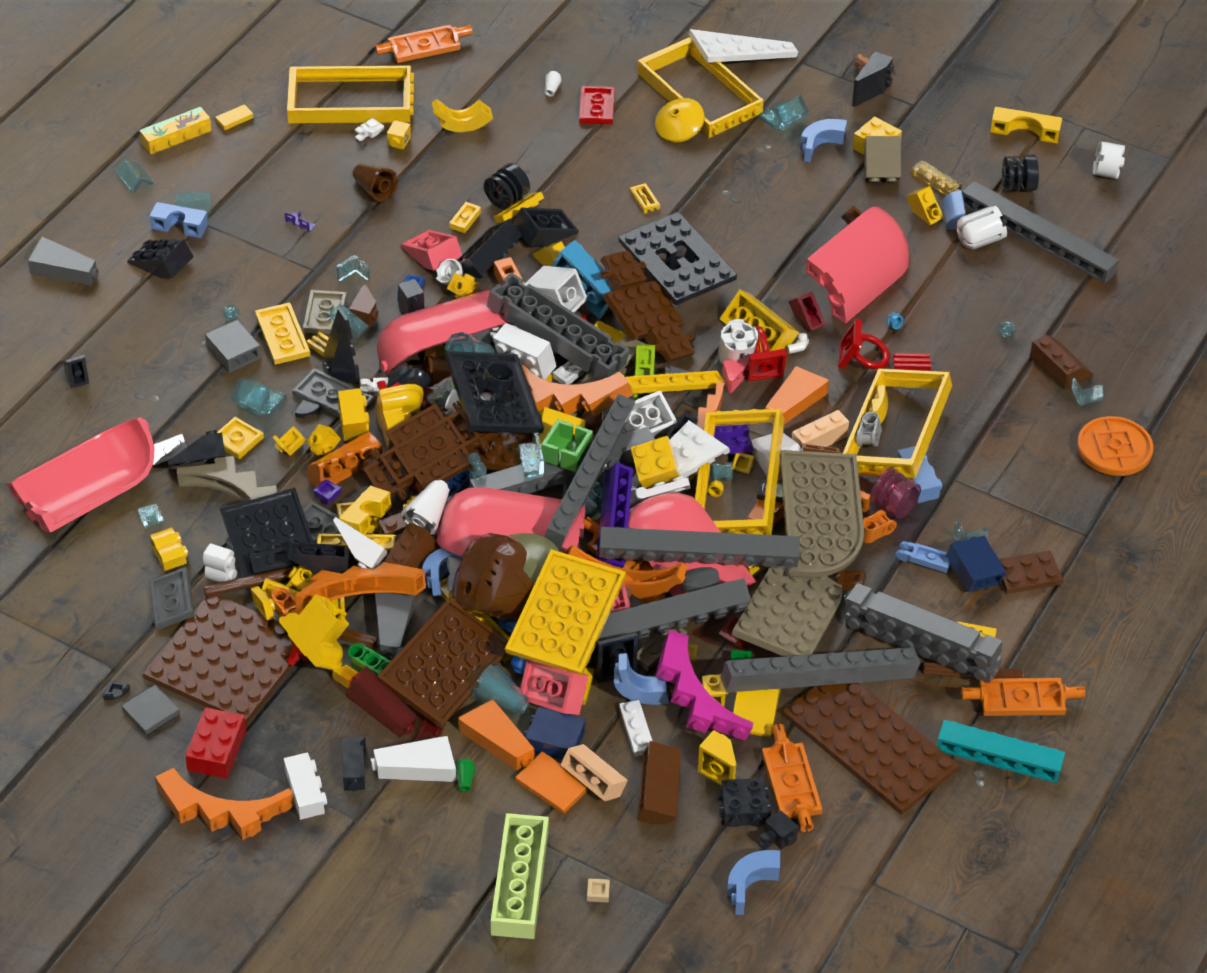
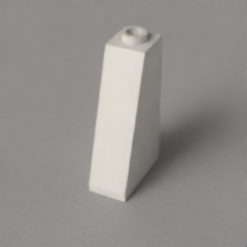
[371,736,456,782]

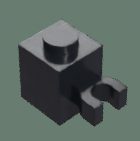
[759,811,798,850]

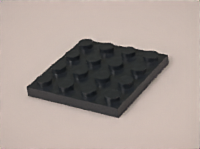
[220,488,314,578]

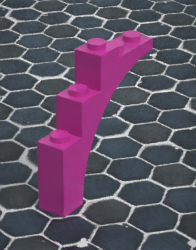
[656,630,753,741]

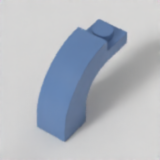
[800,119,847,162]
[423,548,462,596]
[614,653,669,705]
[727,850,780,915]

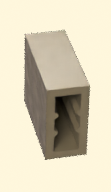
[864,136,901,183]

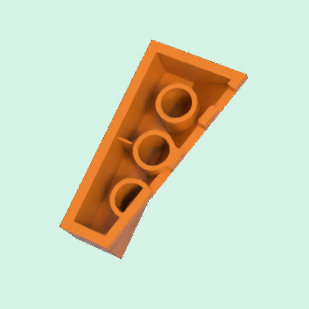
[307,431,383,488]

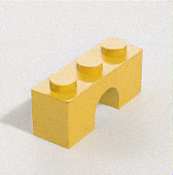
[339,486,391,536]

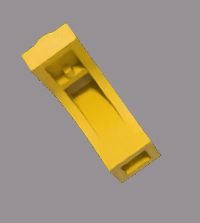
[432,99,493,132]

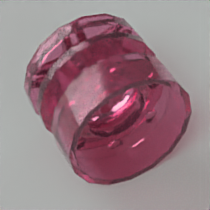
[870,468,921,519]

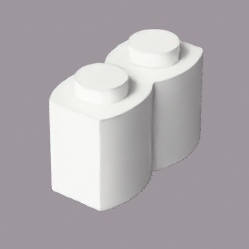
[203,543,237,583]

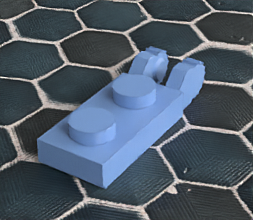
[895,541,951,573]

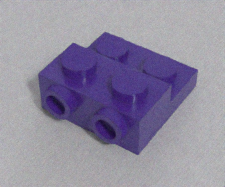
[714,424,753,455]

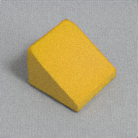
[731,453,756,475]
[333,665,362,689]

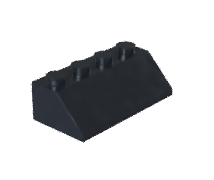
[457,219,522,279]

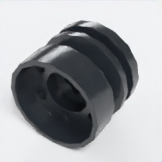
[1002,154,1039,192]
[483,163,530,210]

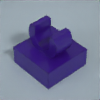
[314,479,341,506]

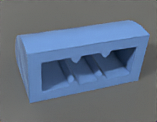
[942,190,965,229]

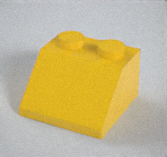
[698,730,736,785]

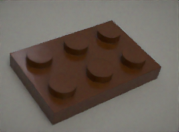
[999,550,1063,594]

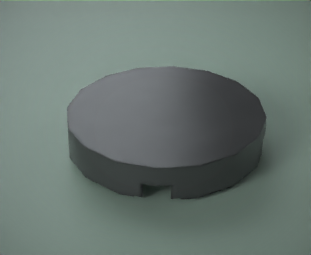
[680,567,720,592]

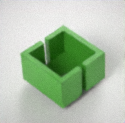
[541,419,593,472]

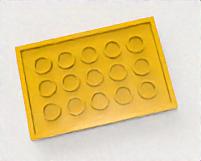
[505,550,626,676]

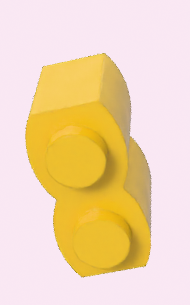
[150,527,189,571]

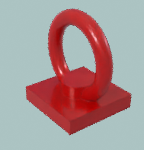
[838,318,890,369]
[746,326,787,382]

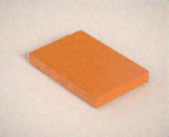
[515,752,589,814]

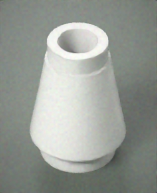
[545,71,562,96]

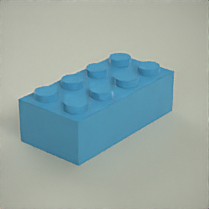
[551,240,613,320]

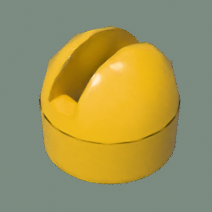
[707,480,724,497]

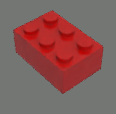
[185,707,246,779]

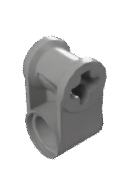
[856,412,882,447]

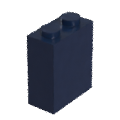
[946,536,1007,592]
[524,706,586,760]

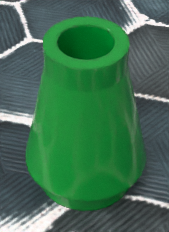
[455,759,476,792]

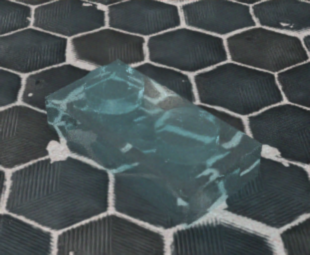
[328,303,369,339]

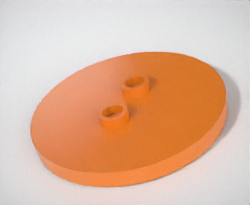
[1077,416,1154,476]

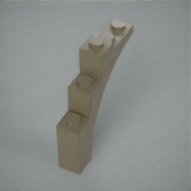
[177,456,277,502]

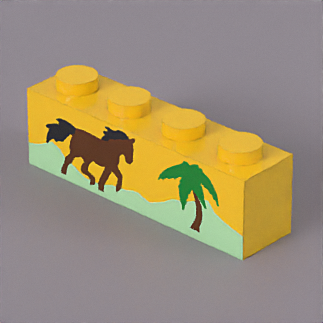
[139,107,211,155]

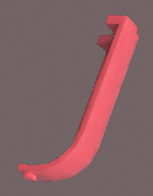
[806,207,909,324]
[376,290,514,376]
[6,417,155,533]
[433,487,585,556]
[628,492,757,596]

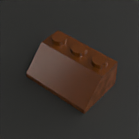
[1030,335,1093,390]
[385,522,440,569]

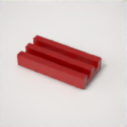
[893,353,931,371]

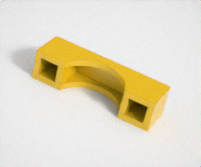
[990,107,1062,143]

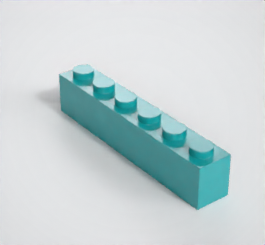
[937,720,1065,783]

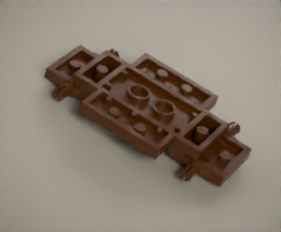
[599,250,695,363]
[363,401,499,502]

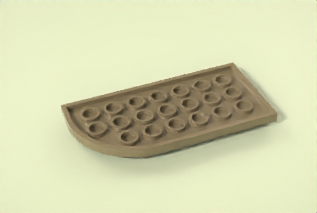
[780,450,864,577]
[732,566,842,657]

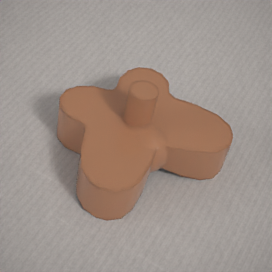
[853,54,869,72]

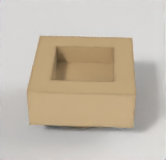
[587,878,610,903]

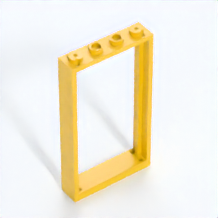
[287,66,414,123]
[695,408,785,535]

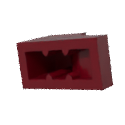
[788,292,826,332]

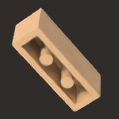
[792,410,849,449]
[561,744,628,801]

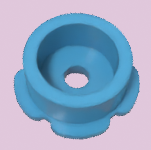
[887,312,903,330]

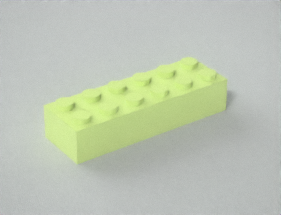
[491,813,549,939]

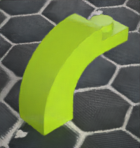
[634,344,655,401]

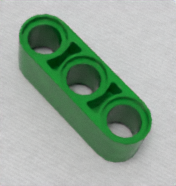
[348,643,391,685]

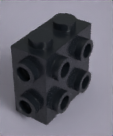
[717,778,771,827]

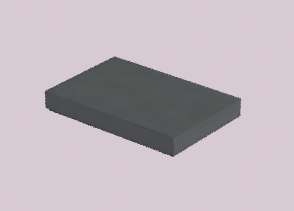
[149,567,195,630]

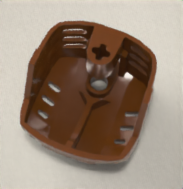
[452,533,535,622]

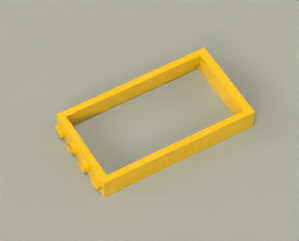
[637,37,764,138]
[843,369,952,478]

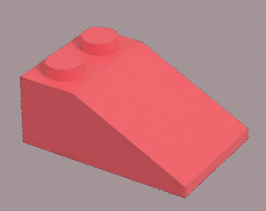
[401,230,463,271]
[518,659,589,715]

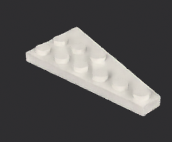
[689,29,798,63]
[629,421,730,510]

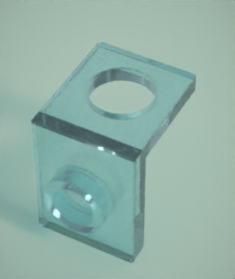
[336,255,369,280]
[1072,378,1104,406]
[953,521,989,542]

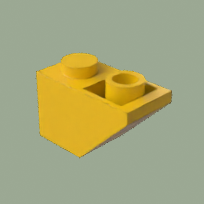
[906,186,944,225]

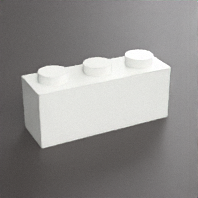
[284,752,327,820]

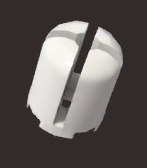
[957,206,1007,250]
[718,319,758,364]

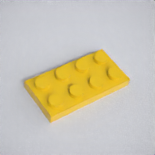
[255,303,310,365]

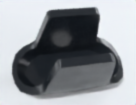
[386,361,431,390]

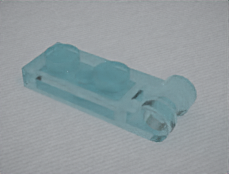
[468,452,486,488]

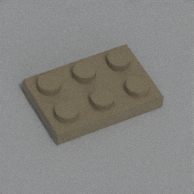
[303,290,347,334]

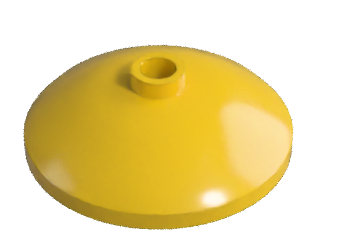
[655,98,705,143]

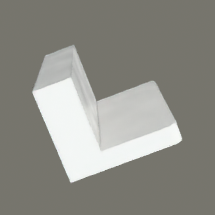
[152,434,187,466]

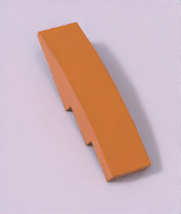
[697,382,724,430]

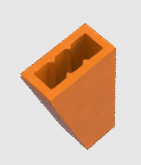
[765,366,829,425]
[458,699,534,770]

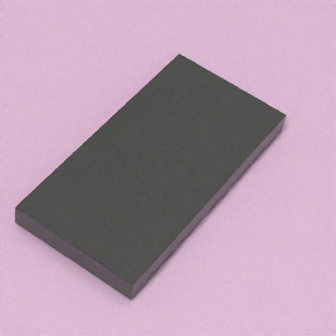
[292,368,375,418]
[303,501,370,565]

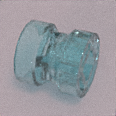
[712,462,733,481]

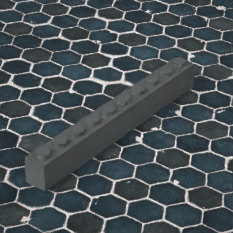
[962,181,1119,284]
[544,394,636,550]
[470,427,655,494]
[599,527,800,568]
[720,647,921,693]

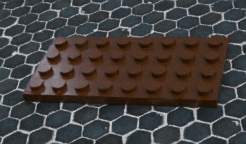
[782,683,959,815]

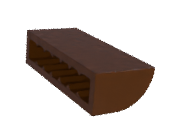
[637,741,681,824]

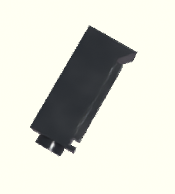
[342,737,366,791]

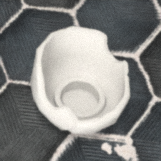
[436,259,463,285]

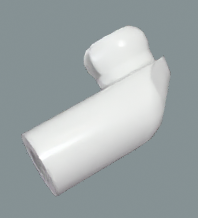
[786,333,809,354]

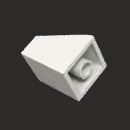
[524,266,588,312]

